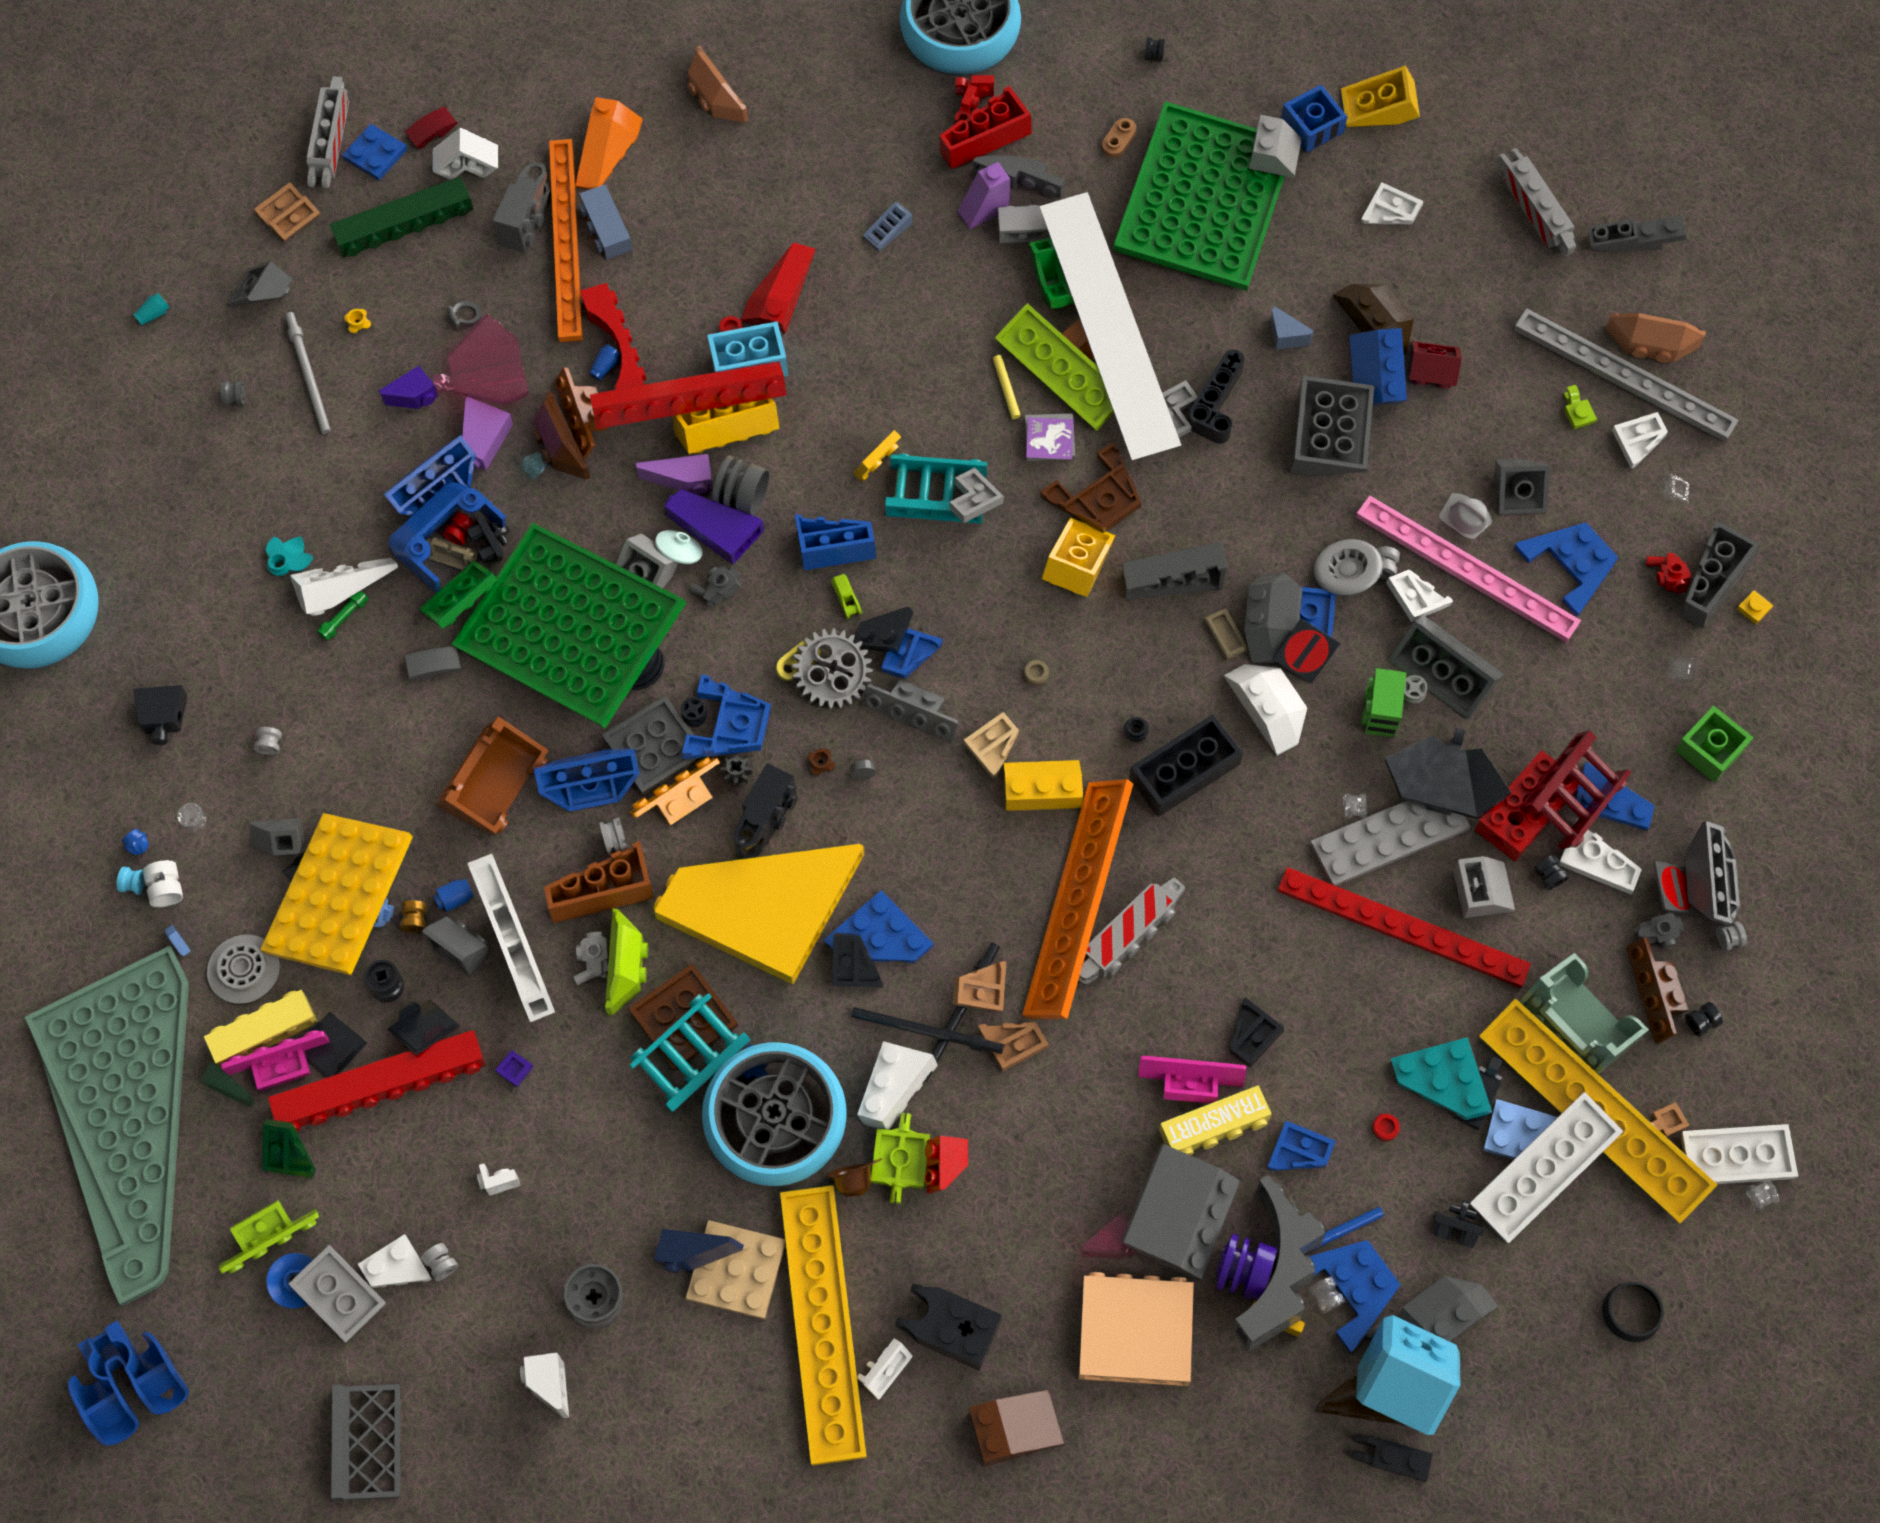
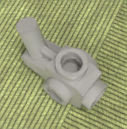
[574,932,610,985]

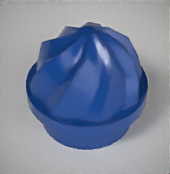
[121,828,149,855]

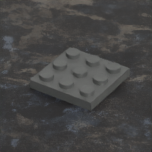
[602,696,704,796]

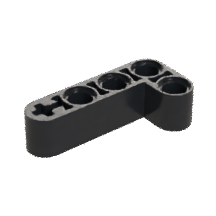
[1188,350,1245,444]

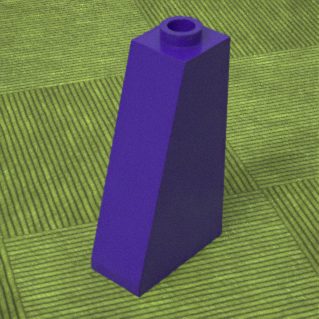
[665,489,764,565]

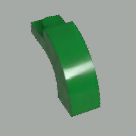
[1029,237,1074,309]

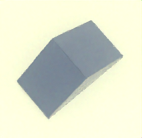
[1270,306,1314,349]

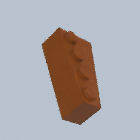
[544,841,654,923]

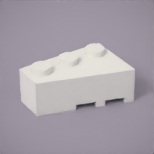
[857,1041,938,1130]

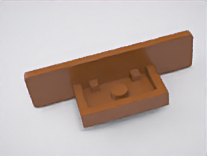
[555,368,608,458]

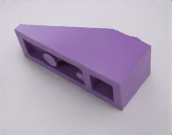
[636,454,713,494]

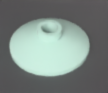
[655,530,702,564]

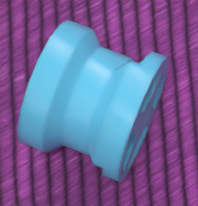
[117,867,145,895]

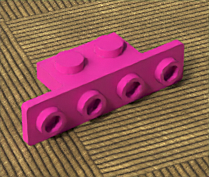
[221,1030,329,1091]
[1138,1056,1246,1104]

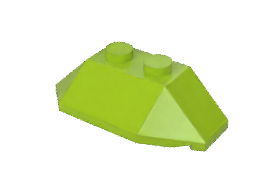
[605,909,648,1015]

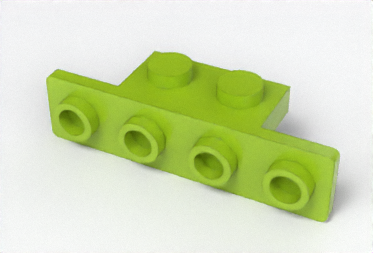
[219,1200,319,1274]

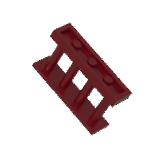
[1519,730,1632,849]

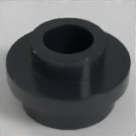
[1124,717,1149,742]

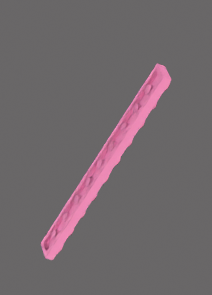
[1356,496,1581,643]

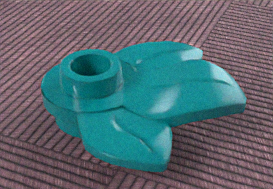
[266,536,313,576]

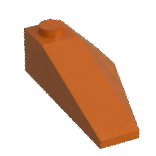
[575,97,643,190]

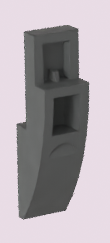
[973,155,1065,199]
[1588,215,1686,252]

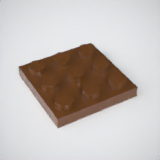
[628,963,738,1071]

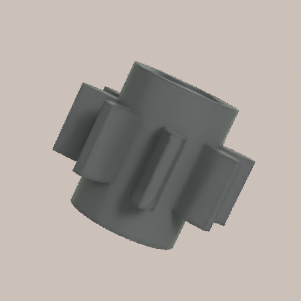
[720,754,753,788]

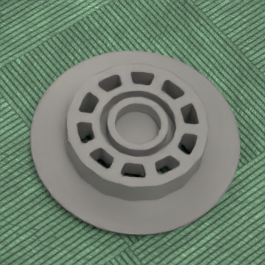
[1314,539,1383,595]
[207,935,280,1003]

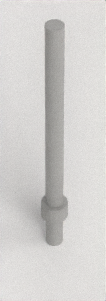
[285,312,331,435]

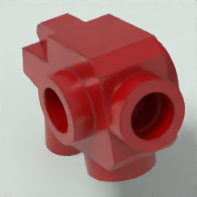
[1646,553,1691,593]

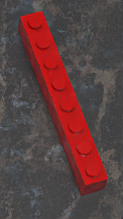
[590,361,787,429]
[268,1030,486,1132]

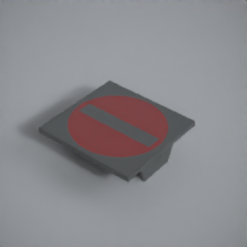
[1653,861,1700,916]

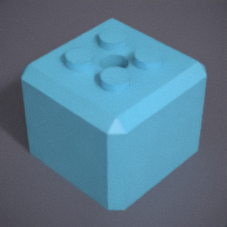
[1356,1315,1461,1435]

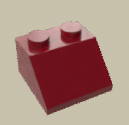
[1408,341,1462,388]

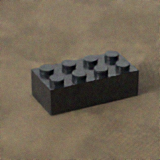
[1129,714,1243,817]

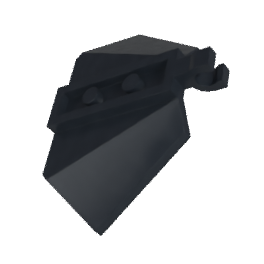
[1385,728,1511,819]

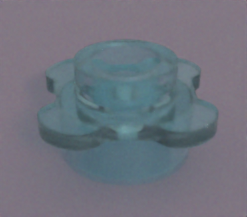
[522,452,547,480]

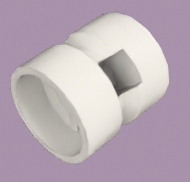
[143,860,183,908]

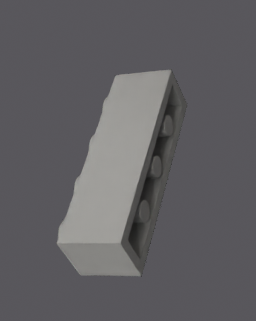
[998,205,1051,243]

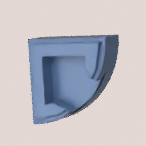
[165,925,191,956]

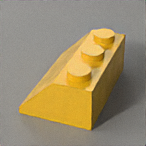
[1004,760,1083,811]

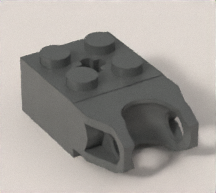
[493,162,551,253]

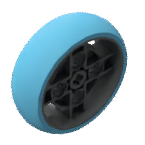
[900,0,1021,75]
[702,1042,847,1186]

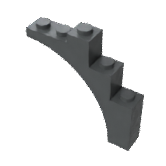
[1232,1175,1325,1352]

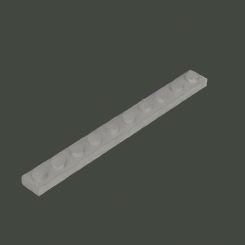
[1514,309,1739,442]

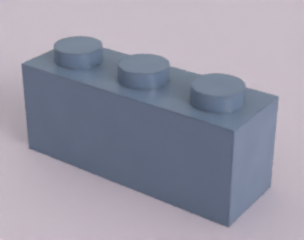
[578,184,632,260]

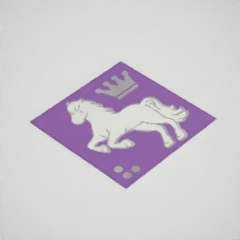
[1026,417,1074,459]

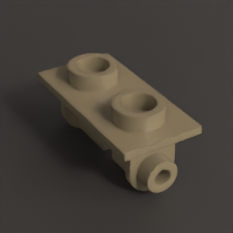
[427,537,478,570]

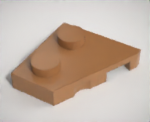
[952,961,1006,1012]

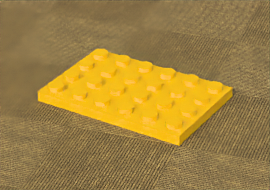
[260,813,413,975]

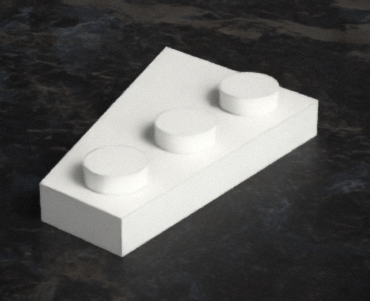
[1559,818,1642,895]

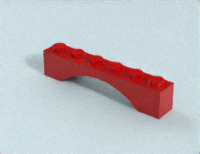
[580,283,647,390]

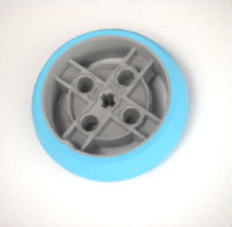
[0,541,99,669]

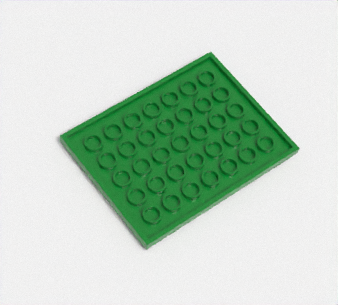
[1113,101,1285,291]
[451,523,687,729]

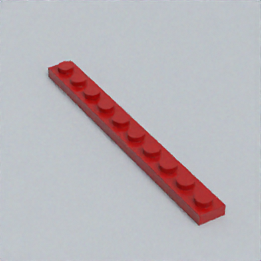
[1278,867,1531,988]

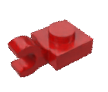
[955,85,980,124]

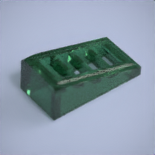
[201,1062,255,1107]

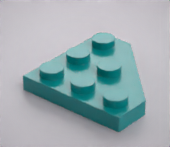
[1391,1037,1492,1120]

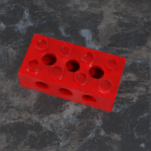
[1475,750,1580,862]

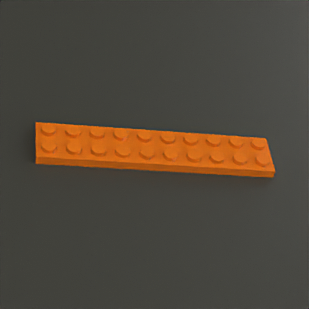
[1022,779,1133,1019]

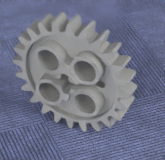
[791,628,873,710]

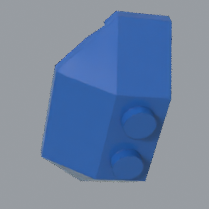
[384,435,476,516]
[534,749,639,812]

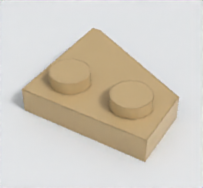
[964,712,1019,779]

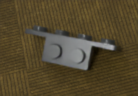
[862,680,959,742]

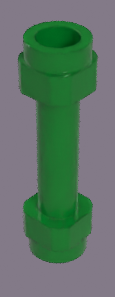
[317,590,369,641]

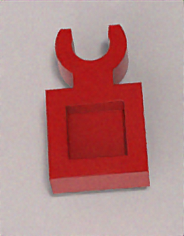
[955,75,994,98]

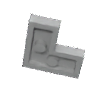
[1162,380,1198,438]
[949,468,1004,523]

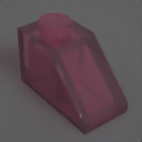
[1080,1212,1138,1259]

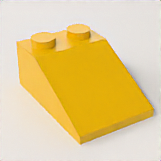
[1341,65,1420,127]
[1042,518,1116,597]

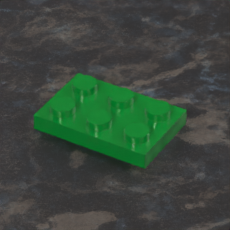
[419,561,498,629]

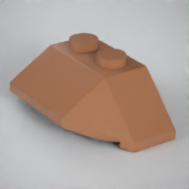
[687,45,748,123]
[1606,313,1706,363]

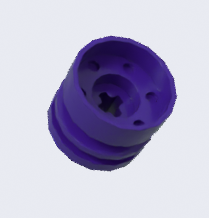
[1216,1233,1277,1302]

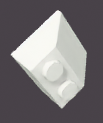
[520,1353,569,1418]

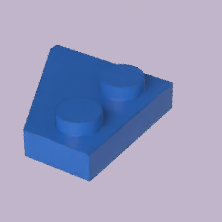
[881,628,943,679]

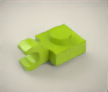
[1563,385,1597,430]

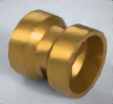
[399,900,427,933]

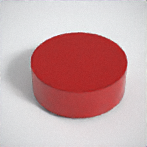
[719,316,743,332]
[1372,1114,1400,1141]

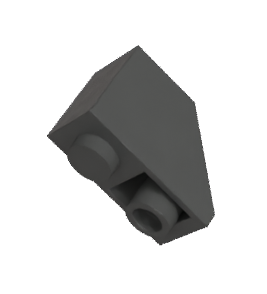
[249,818,304,855]

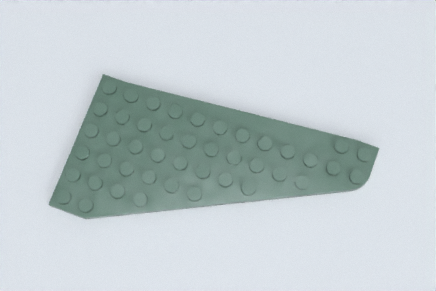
[25,945,189,1306]

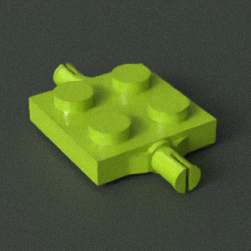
[871,1113,930,1204]

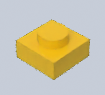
[1737,590,1774,625]

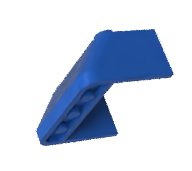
[389,482,506,593]

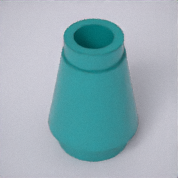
[133,293,170,326]

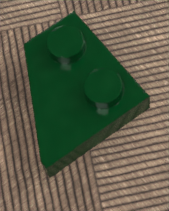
[262,1119,316,1178]

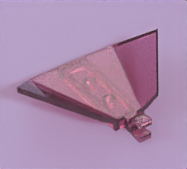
[433,313,529,405]

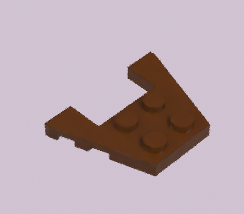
[1040,441,1141,533]

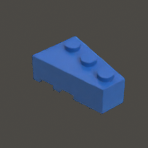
[795,514,876,570]

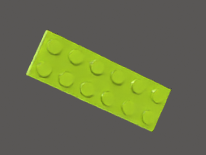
[995,303,1114,431]

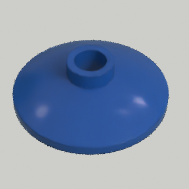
[267,1253,313,1309]

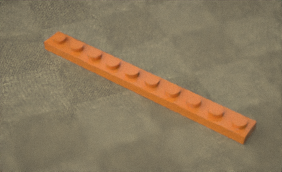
[549,139,583,342]

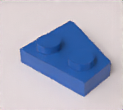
[1267,1121,1336,1171]

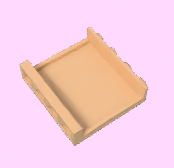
[1079,1272,1194,1386]

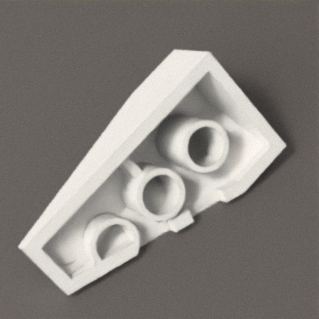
[290,558,398,616]

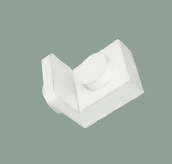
[477,1163,520,1196]

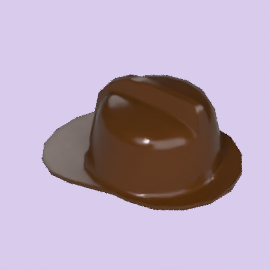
[826,1158,882,1197]

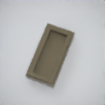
[1204,608,1249,661]

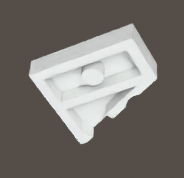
[1361,182,1423,224]
[1612,412,1668,469]
[1386,570,1453,622]
[358,1234,432,1288]

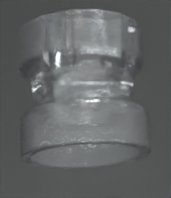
[1309,1277,1345,1314]

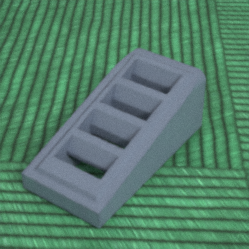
[863,201,912,251]

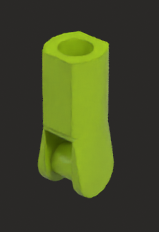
[831,574,862,619]

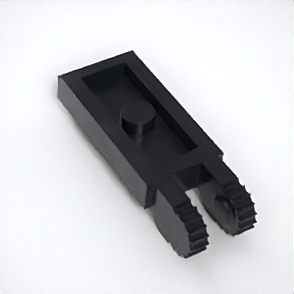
[1351,1434,1433,1482]

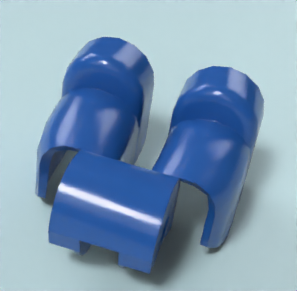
[68,1321,189,1445]

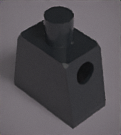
[134,685,187,745]

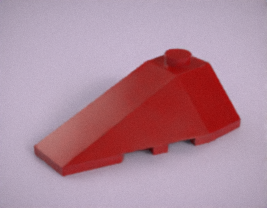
[741,242,816,334]

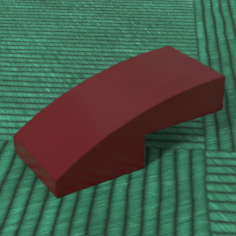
[405,106,458,149]

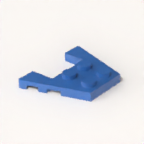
[1514,522,1618,617]
[682,674,771,759]
[1309,1240,1401,1353]

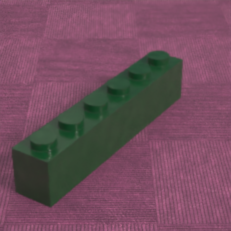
[329,176,474,258]

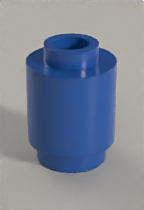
[433,879,474,912]

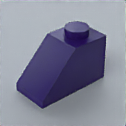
[379,366,438,409]

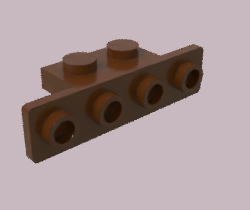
[1626,938,1688,1043]

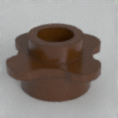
[807,748,835,776]

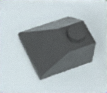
[226,261,292,307]
[1494,459,1550,514]

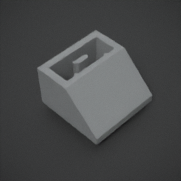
[1453,856,1515,918]

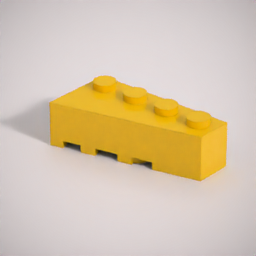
[672,398,779,454]

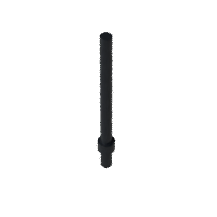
[925,942,1000,1081]
[851,1007,1005,1054]

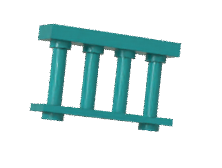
[885,453,987,524]
[628,993,751,1113]

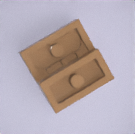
[254,182,320,242]

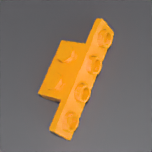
[629,757,720,825]

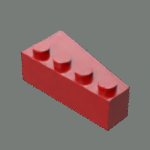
[939,86,1032,169]

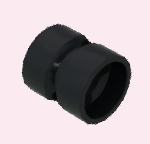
[364,959,404,1003]

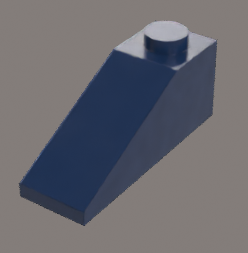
[654,1229,744,1273]

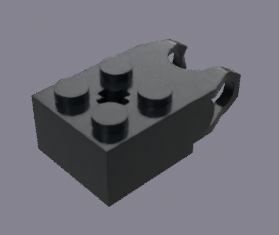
[734,763,798,859]
[895,1284,1002,1371]

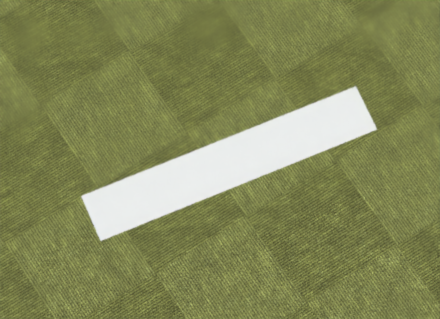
[1040,192,1181,460]

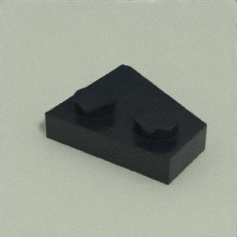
[832,933,883,987]
[1230,997,1284,1068]

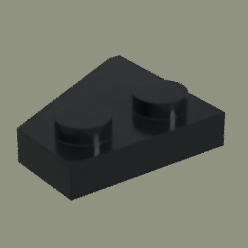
[853,607,913,653]

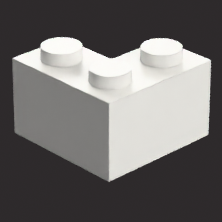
[433,128,498,179]

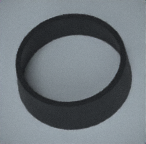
[1602,1282,1664,1342]

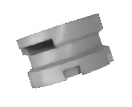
[599,818,628,857]

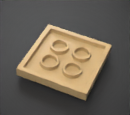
[686,1220,786,1320]

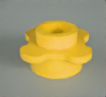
[344,309,371,334]

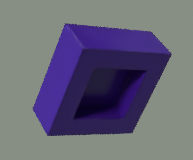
[495,1050,533,1088]

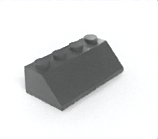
[1389,616,1504,719]

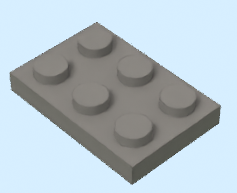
[289,1245,386,1343]

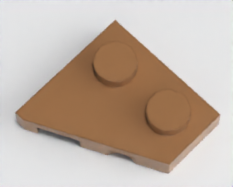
[978,1022,1049,1072]

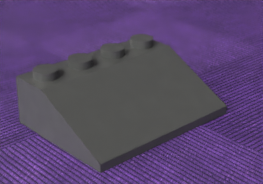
[1290,376,1374,476]
[1121,1144,1240,1279]

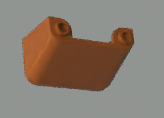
[435,716,549,835]

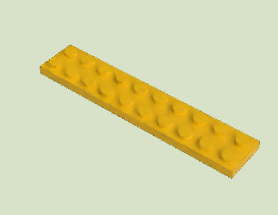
[1479,998,1718,1224]
[780,1185,867,1466]

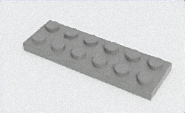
[1310,800,1471,886]

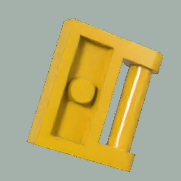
[853,430,901,482]

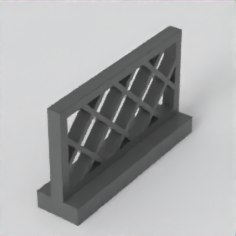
[331,1384,400,1503]

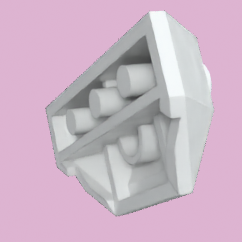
[1224,664,1307,756]

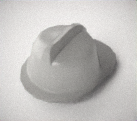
[1439,493,1492,539]

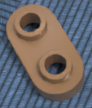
[1102,118,1136,158]

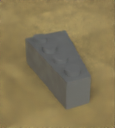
[1682,520,1760,629]
[1122,541,1227,599]

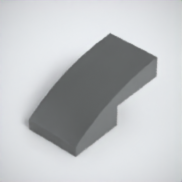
[404,646,461,680]

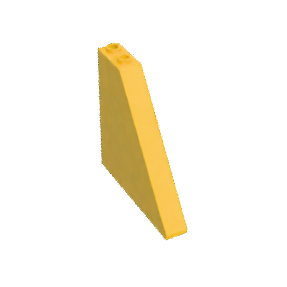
[653,844,864,985]

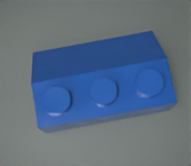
[1349,328,1407,405]

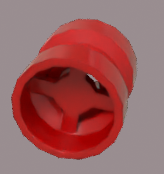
[442,512,475,546]

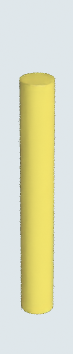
[993,355,1021,420]

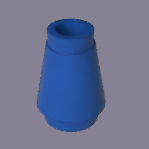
[589,344,621,381]

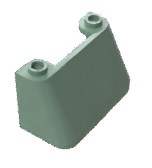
[1520,953,1649,1075]

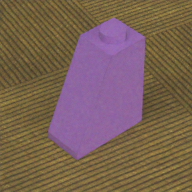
[958,162,1010,229]
[462,396,513,470]

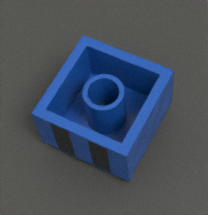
[1281,84,1347,153]

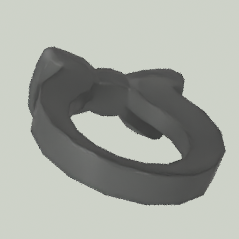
[447,301,481,330]

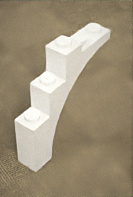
[468,854,555,1022]

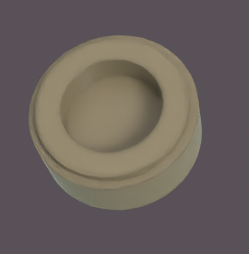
[1024,660,1049,686]

